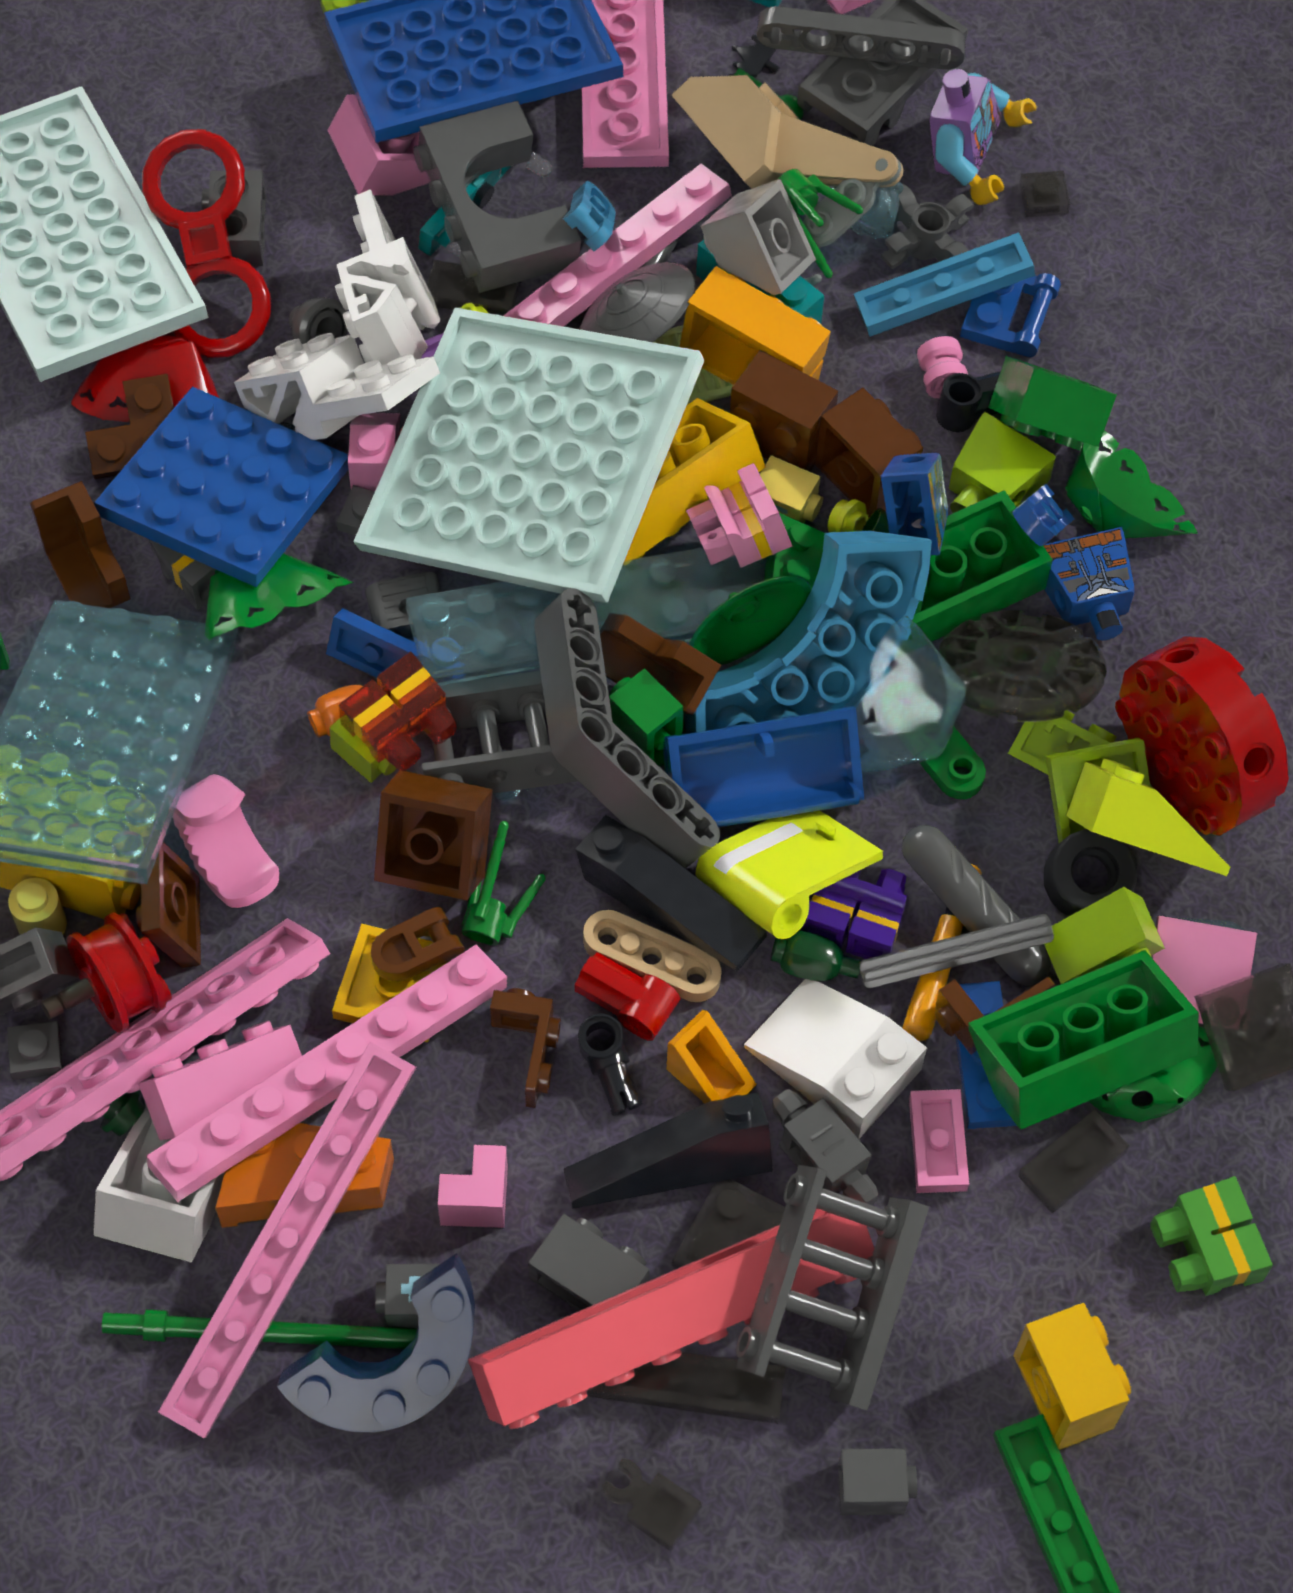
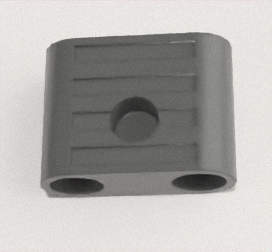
[365,572,450,638]

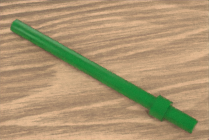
[102,1309,417,1349]

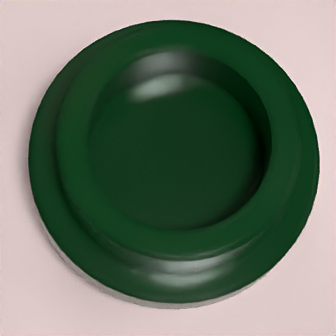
[100,1091,146,1137]

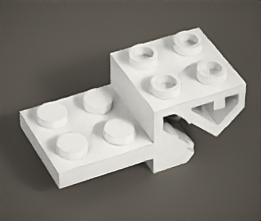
[335,189,440,365]
[234,333,440,440]

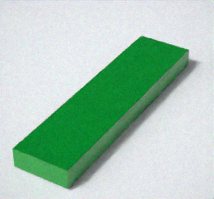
[993,1414,1121,1593]

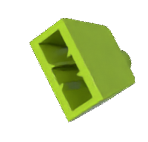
[949,412,1056,513]

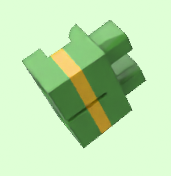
[1150,1176,1273,1296]

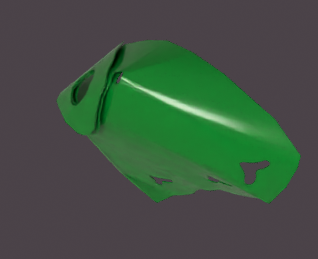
[1065,430,1198,539]
[204,553,353,641]
[1088,1025,1221,1122]

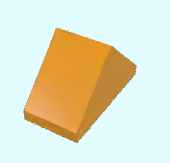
[666,1009,757,1103]

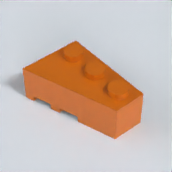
[216,1123,394,1228]

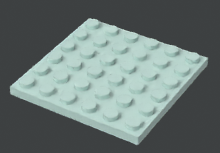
[354,308,705,603]

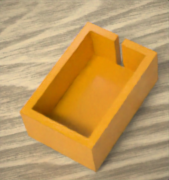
[680,266,831,385]

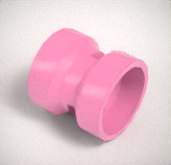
[917,336,968,398]

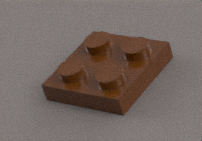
[136,838,201,968]

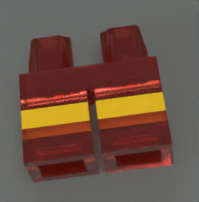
[339,651,456,771]

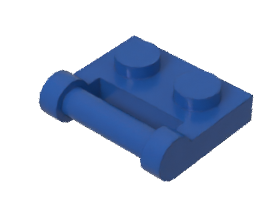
[960,273,1061,358]

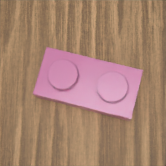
[909,1089,969,1193]

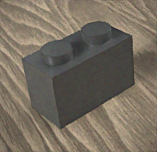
[528,1214,650,1311]

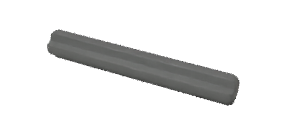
[860,914,1054,988]

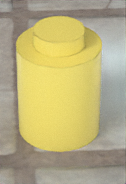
[8,878,67,935]

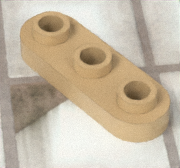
[583,910,721,1002]

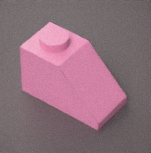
[348,413,400,492]

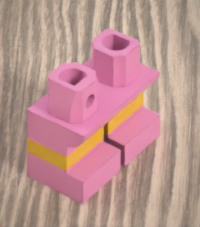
[686,463,792,568]

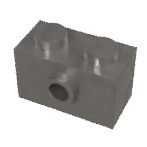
[0,927,79,1015]

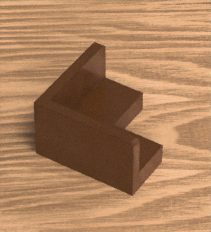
[30,481,131,620]
[599,613,721,715]

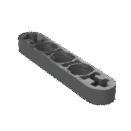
[757,6,966,70]

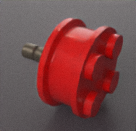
[40,912,172,1033]

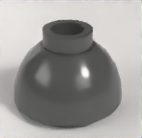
[289,297,348,344]

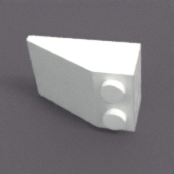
[744,979,927,1139]
[93,1104,225,1263]

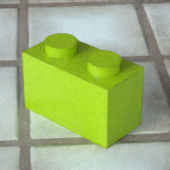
[1044,887,1165,984]

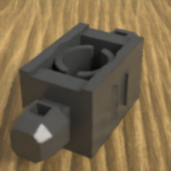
[772,1089,879,1205]

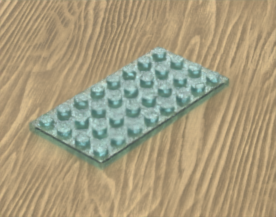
[0,600,238,884]

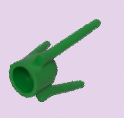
[777,169,864,278]
[461,821,546,946]

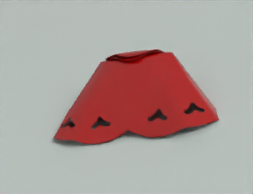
[71,335,219,422]

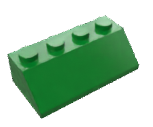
[893,490,1053,660]
[968,950,1199,1130]

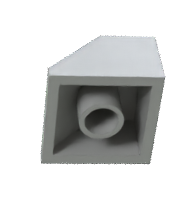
[700,179,816,295]

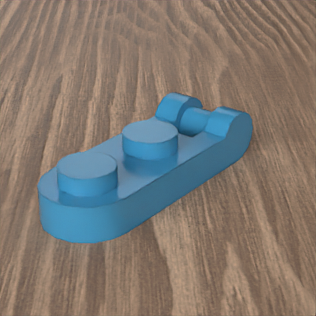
[563,181,616,252]

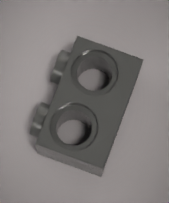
[201,170,266,266]

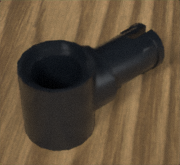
[578,1013,642,1116]

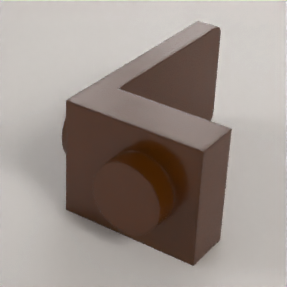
[935,977,1055,1054]
[490,988,561,1108]

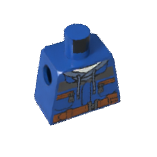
[881,453,948,555]
[1043,527,1134,641]

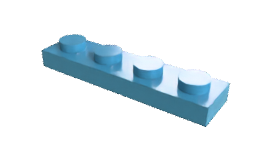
[853,232,1036,337]

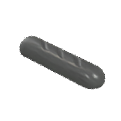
[902,825,1052,986]

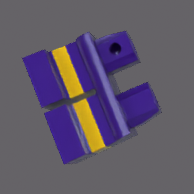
[800,868,907,959]

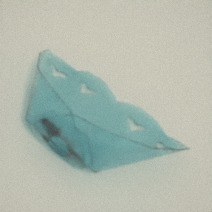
[854,616,966,772]

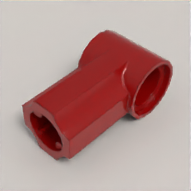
[574,952,681,1041]

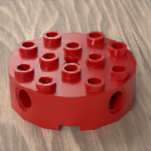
[1115,636,1289,836]

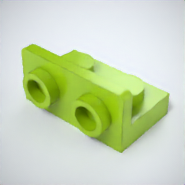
[1008,702,1117,775]

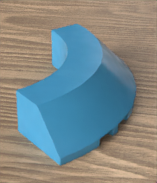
[684,531,932,734]

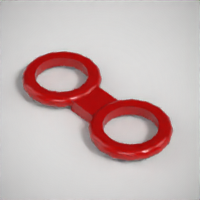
[142,129,271,358]

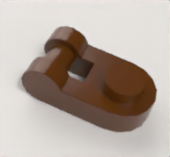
[371,907,465,982]

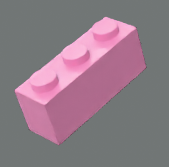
[138,1020,302,1140]

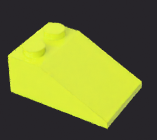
[1066,758,1230,876]

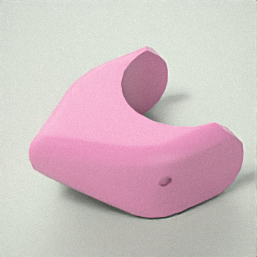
[167,774,279,908]

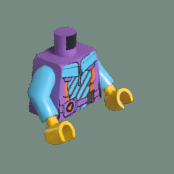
[929,69,1037,205]

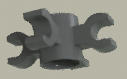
[881,184,974,269]

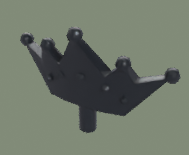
[728,35,780,78]

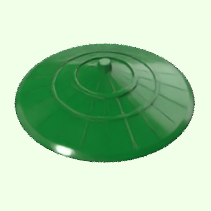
[689,576,811,665]

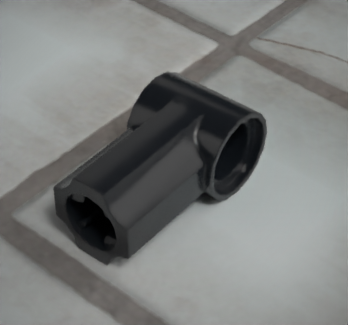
[936,371,1001,433]

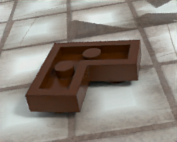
[85,374,174,479]

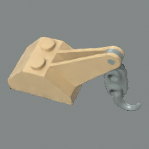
[672,75,903,286]

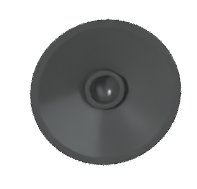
[579,262,695,342]

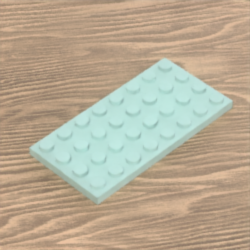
[0,86,208,382]

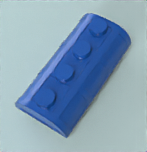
[663,706,864,828]

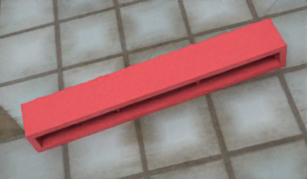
[468,1209,874,1429]

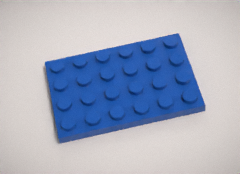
[324,0,623,143]

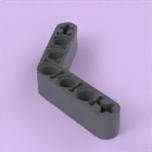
[534,588,720,869]

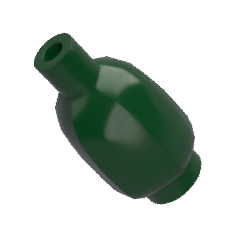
[770,930,862,981]

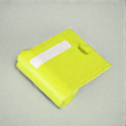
[696,811,883,939]

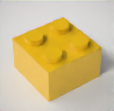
[1013,1302,1131,1450]

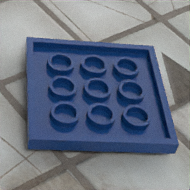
[94,386,349,587]

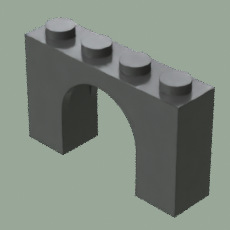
[414,101,581,293]

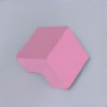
[438,1145,508,1228]

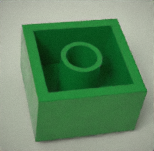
[988,356,1117,450]

